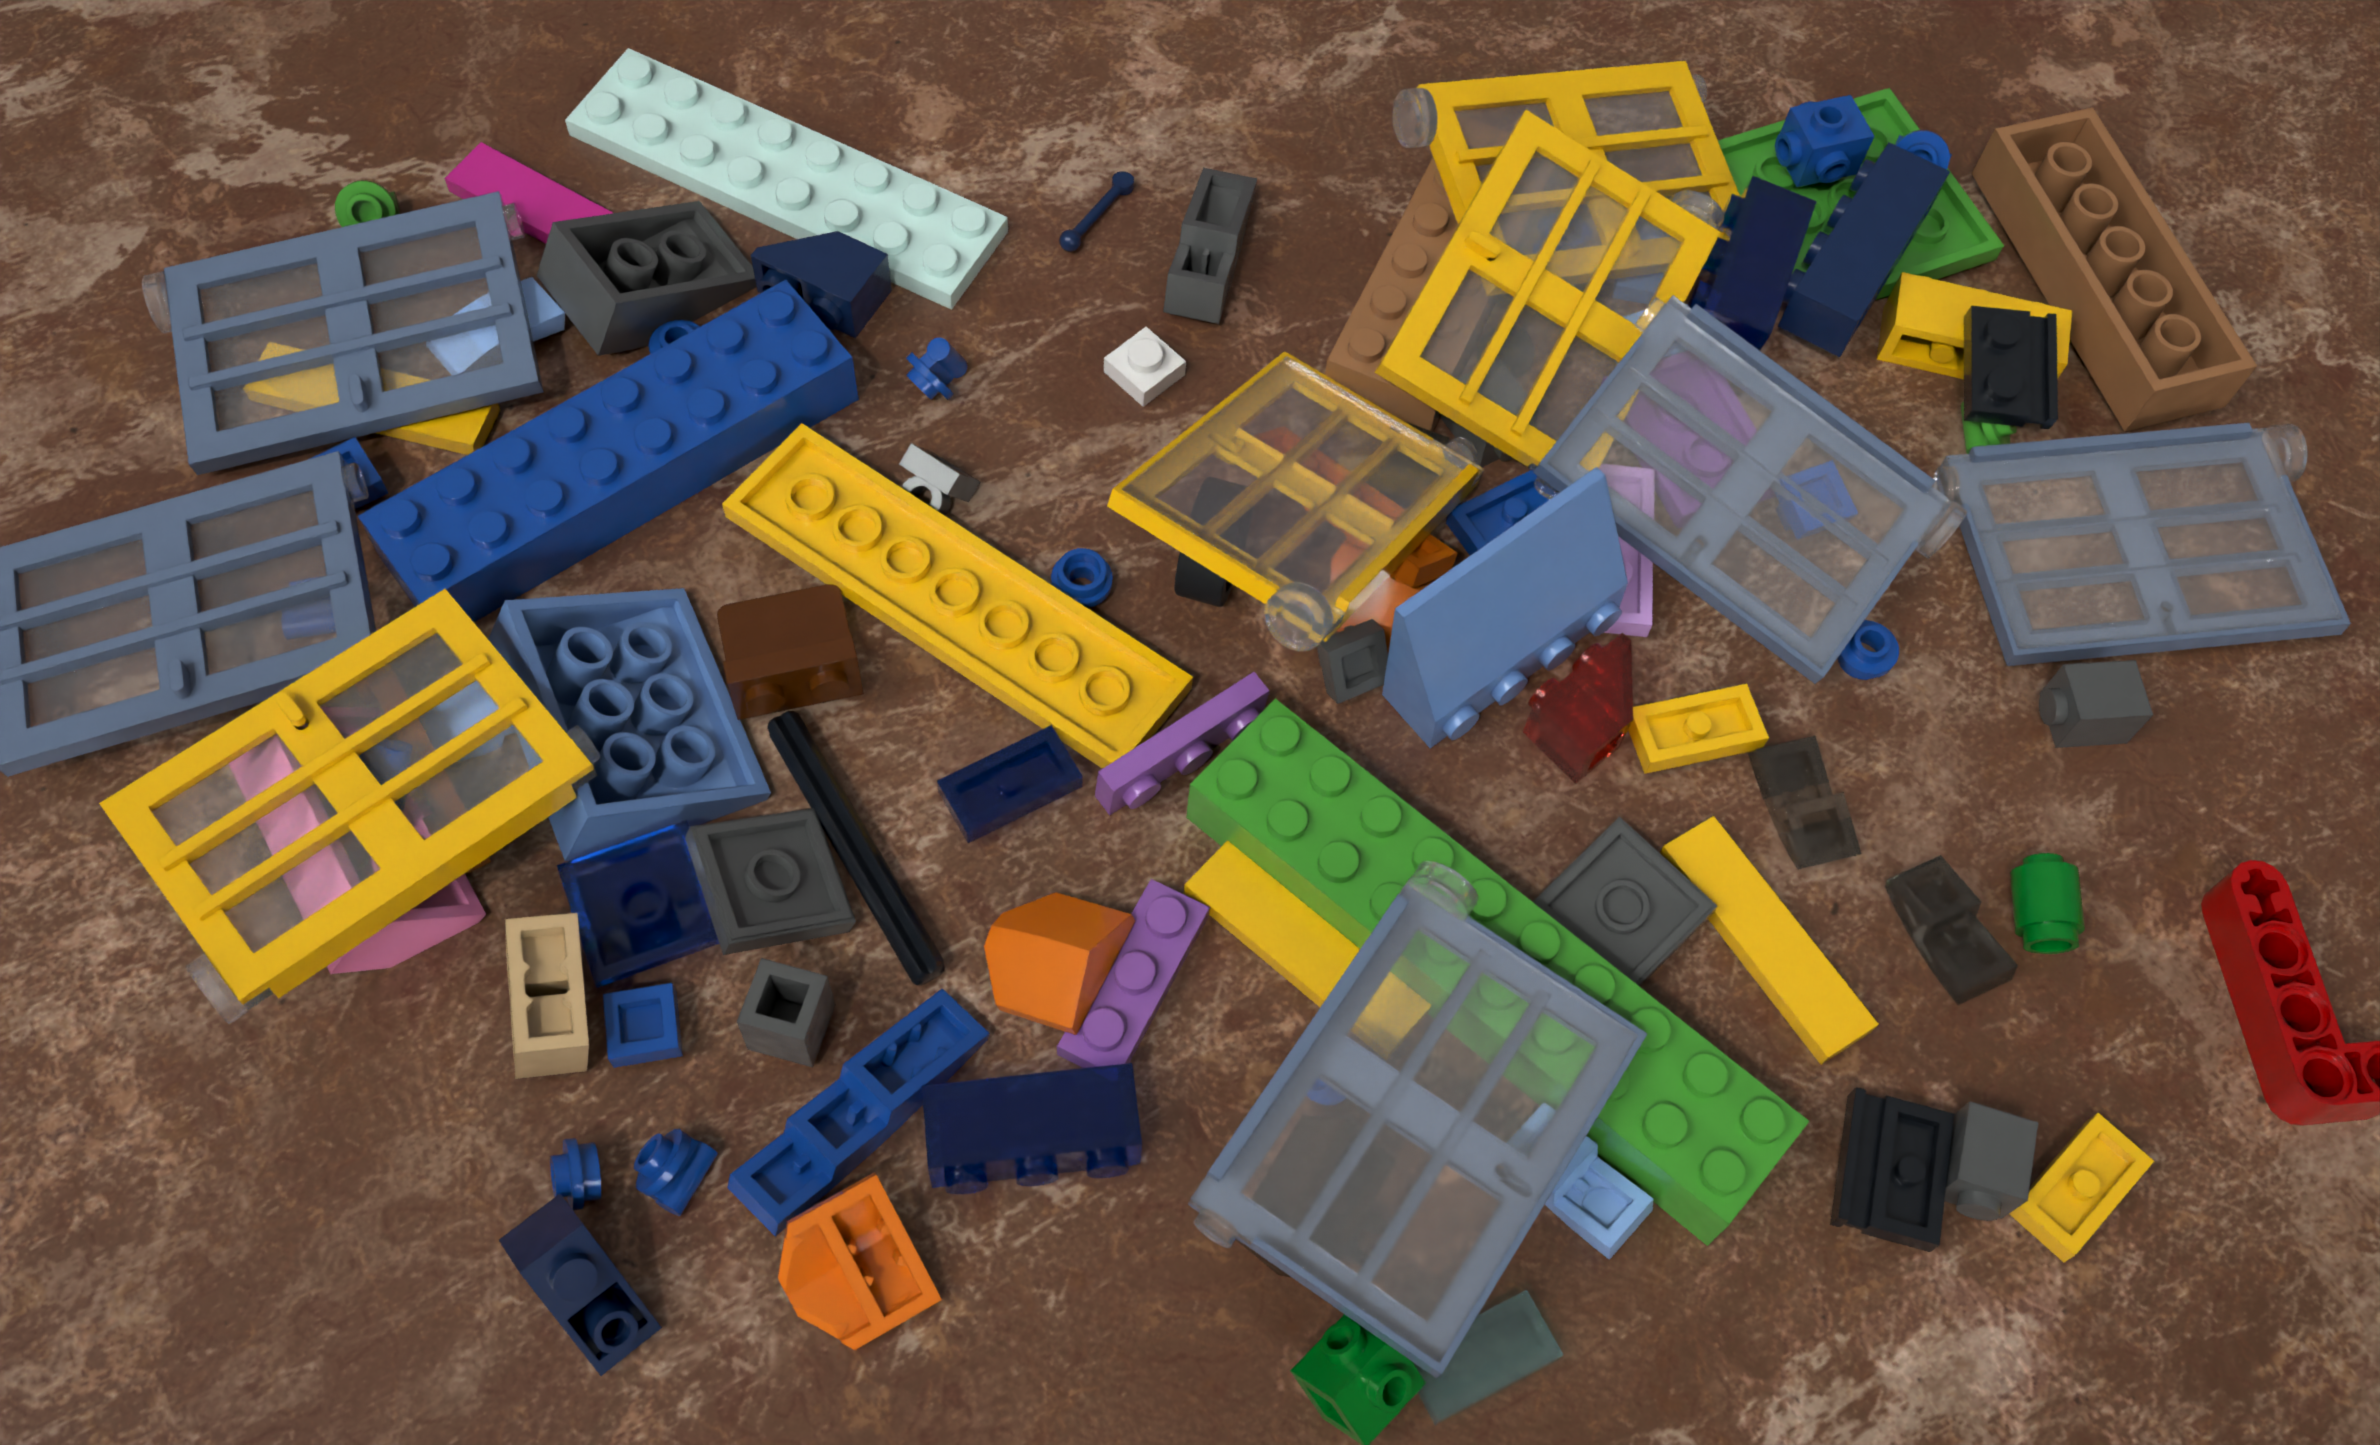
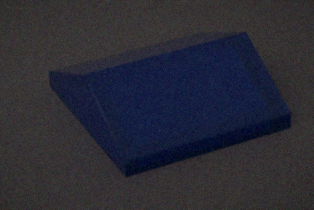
[557,820,719,988]

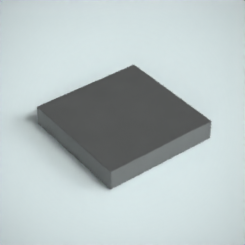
[685,808,856,955]
[1533,817,1718,986]

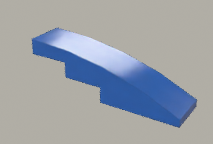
[727,989,990,1237]

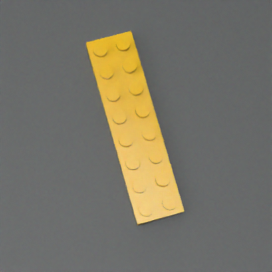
[722,423,1193,769]

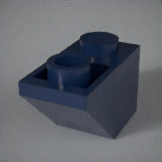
[751,231,892,339]
[499,1194,662,1376]

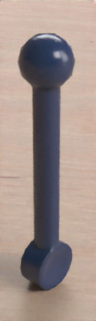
[1059,171,1134,252]

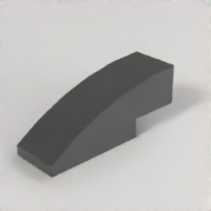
[1163,167,1257,324]

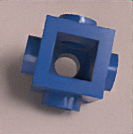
[1775,95,1874,187]

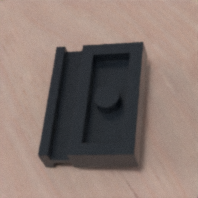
[1964,306,2058,429]
[1830,1087,1954,1252]

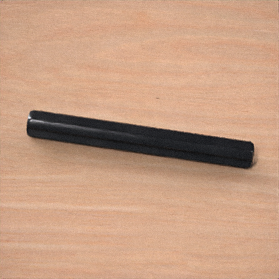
[767,711,945,986]

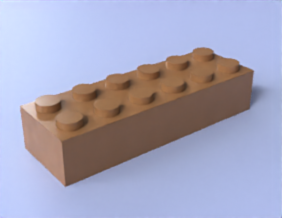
[1971,107,2257,432]
[1325,117,1556,437]

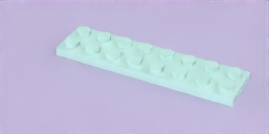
[565,48,1008,310]

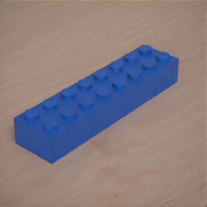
[358,280,859,642]

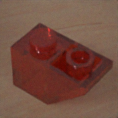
[1523,633,1633,784]

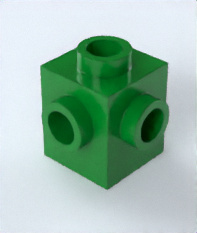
[1290,1314,1426,1445]

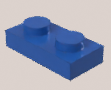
[1446,468,1560,555]

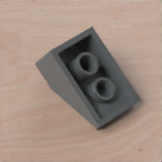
[536,201,757,356]

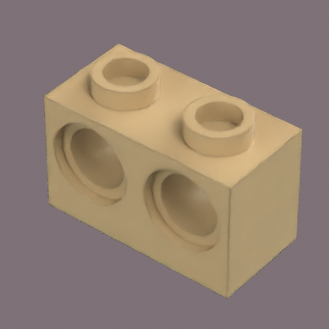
[505,913,589,1079]

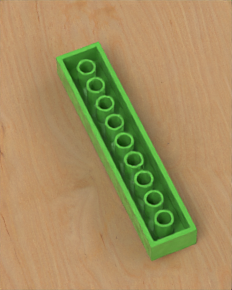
[1186,698,1809,1246]

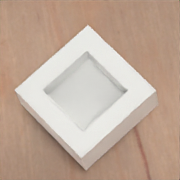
[1104,327,1186,407]

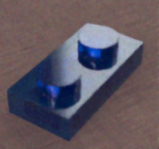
[937,725,1083,843]

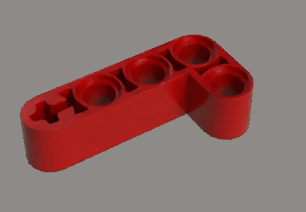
[2201,860,2380,1126]

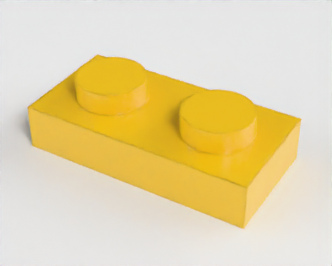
[1624,684,1769,774]
[2009,1113,2154,1263]

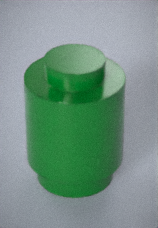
[2010,853,2085,954]

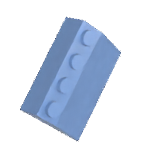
[1382,467,1628,748]
[488,588,771,861]

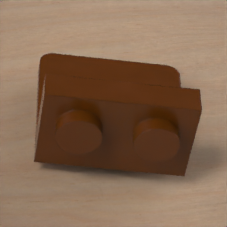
[717,584,864,720]

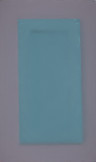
[1413,1290,1564,1425]

